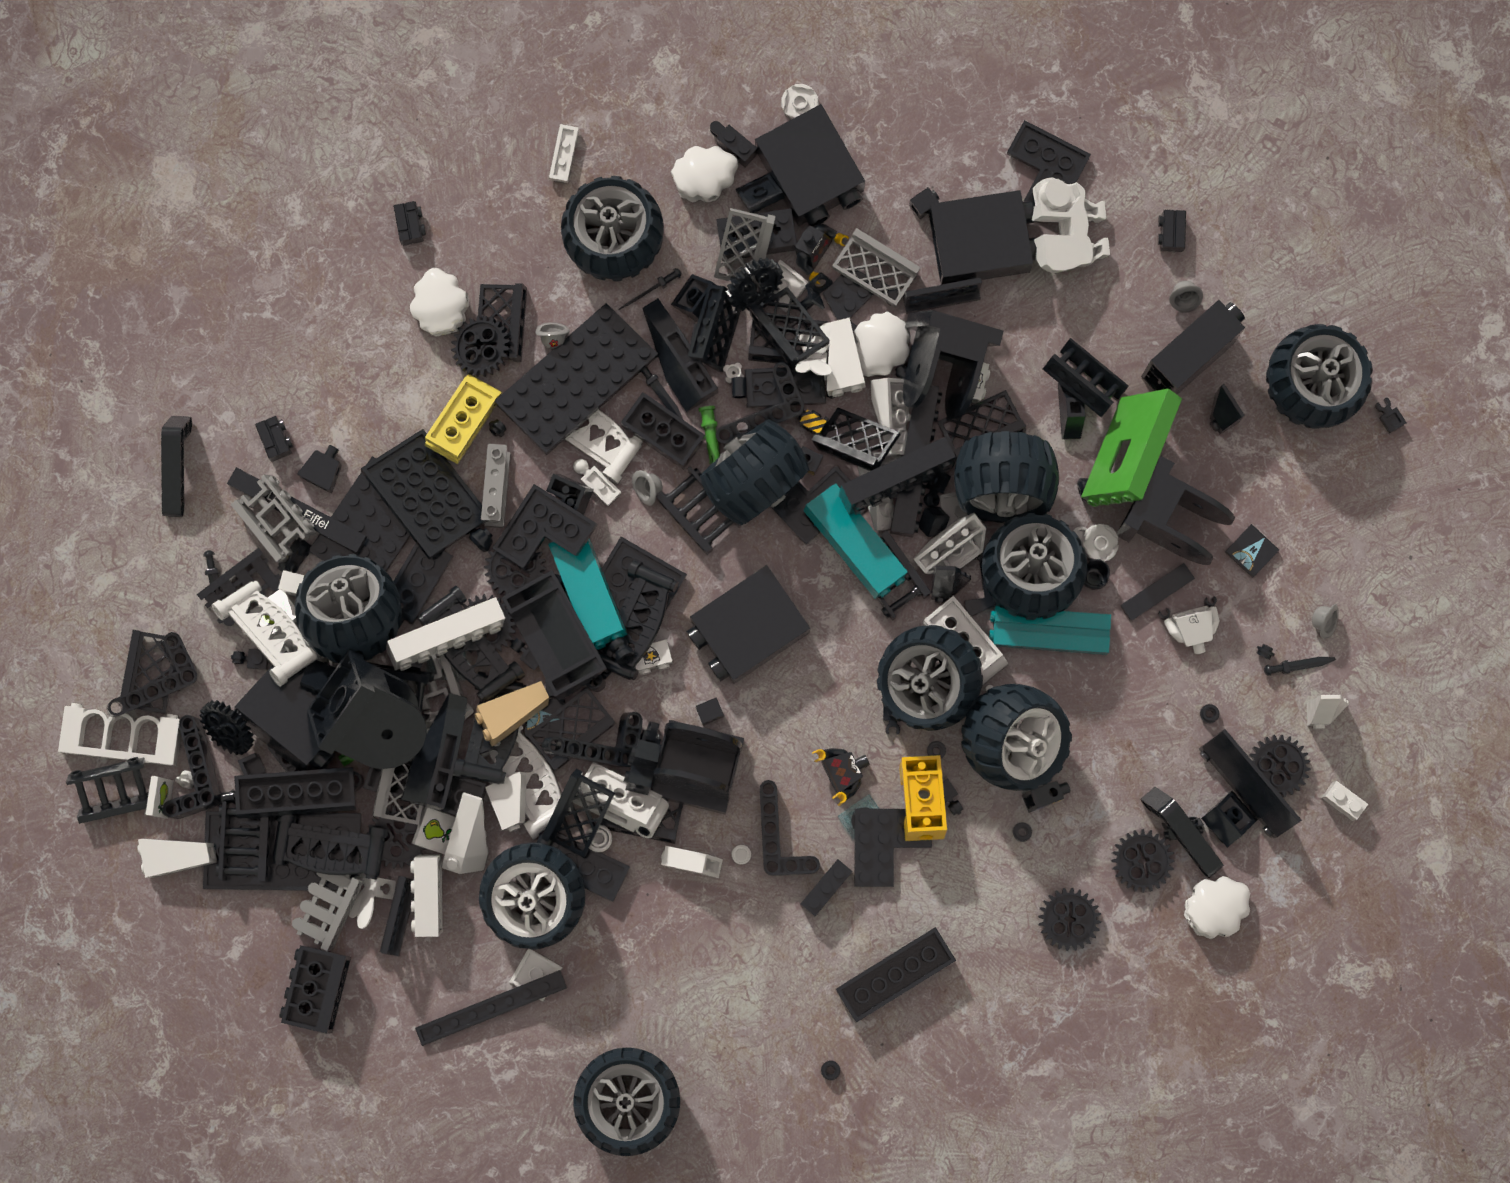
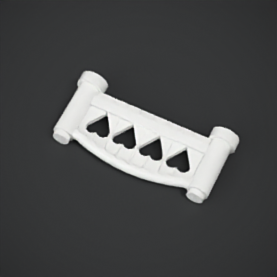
[565,409,643,484]
[212,581,320,687]
[480,725,571,840]

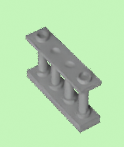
[481,444,511,528]

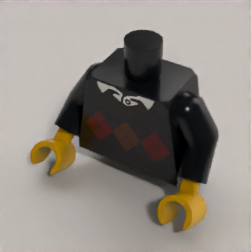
[795,224,849,284]
[812,748,870,806]

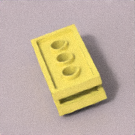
[425,374,502,464]

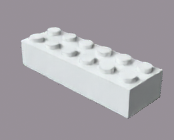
[386,597,505,671]

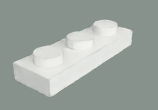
[549,124,579,183]

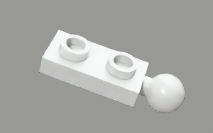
[573,459,621,506]

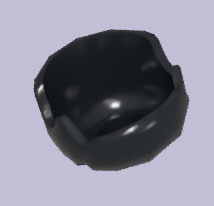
[1084,559,1110,590]

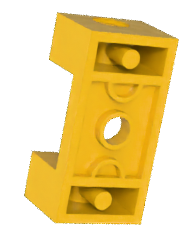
[899,755,947,841]

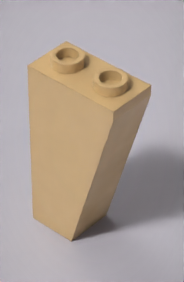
[475,681,549,746]

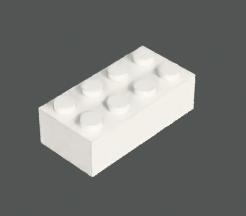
[410,854,443,937]

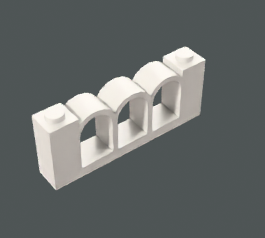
[58,703,181,766]

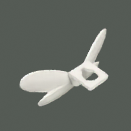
[796,322,832,381]
[349,854,396,929]

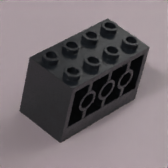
[279,945,351,1034]

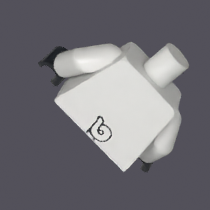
[1159,596,1220,654]

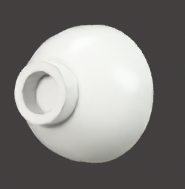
[586,825,612,852]

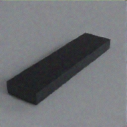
[1120,563,1195,621]

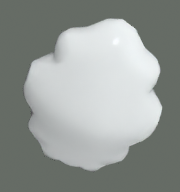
[671,146,738,202]
[410,268,469,336]
[853,312,911,377]
[1184,876,1250,939]

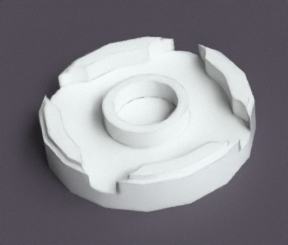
[781,84,818,120]
[1082,524,1119,562]

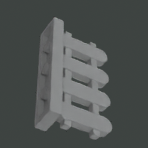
[292,873,365,951]

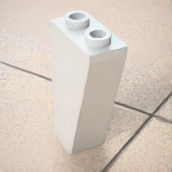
[827,318,866,397]
[138,839,217,878]

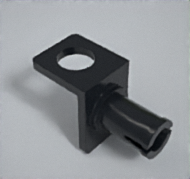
[799,272,833,311]

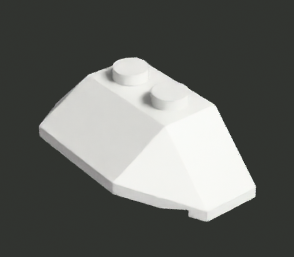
[914,513,986,574]

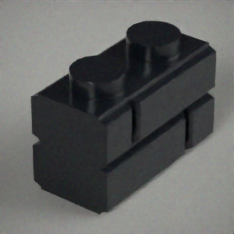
[393,201,426,246]
[1157,210,1186,252]
[255,416,294,462]

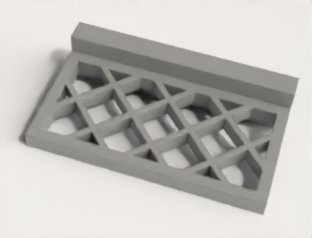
[714,208,775,291]
[832,228,921,307]
[372,764,423,825]

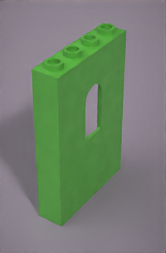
[1081,389,1182,507]

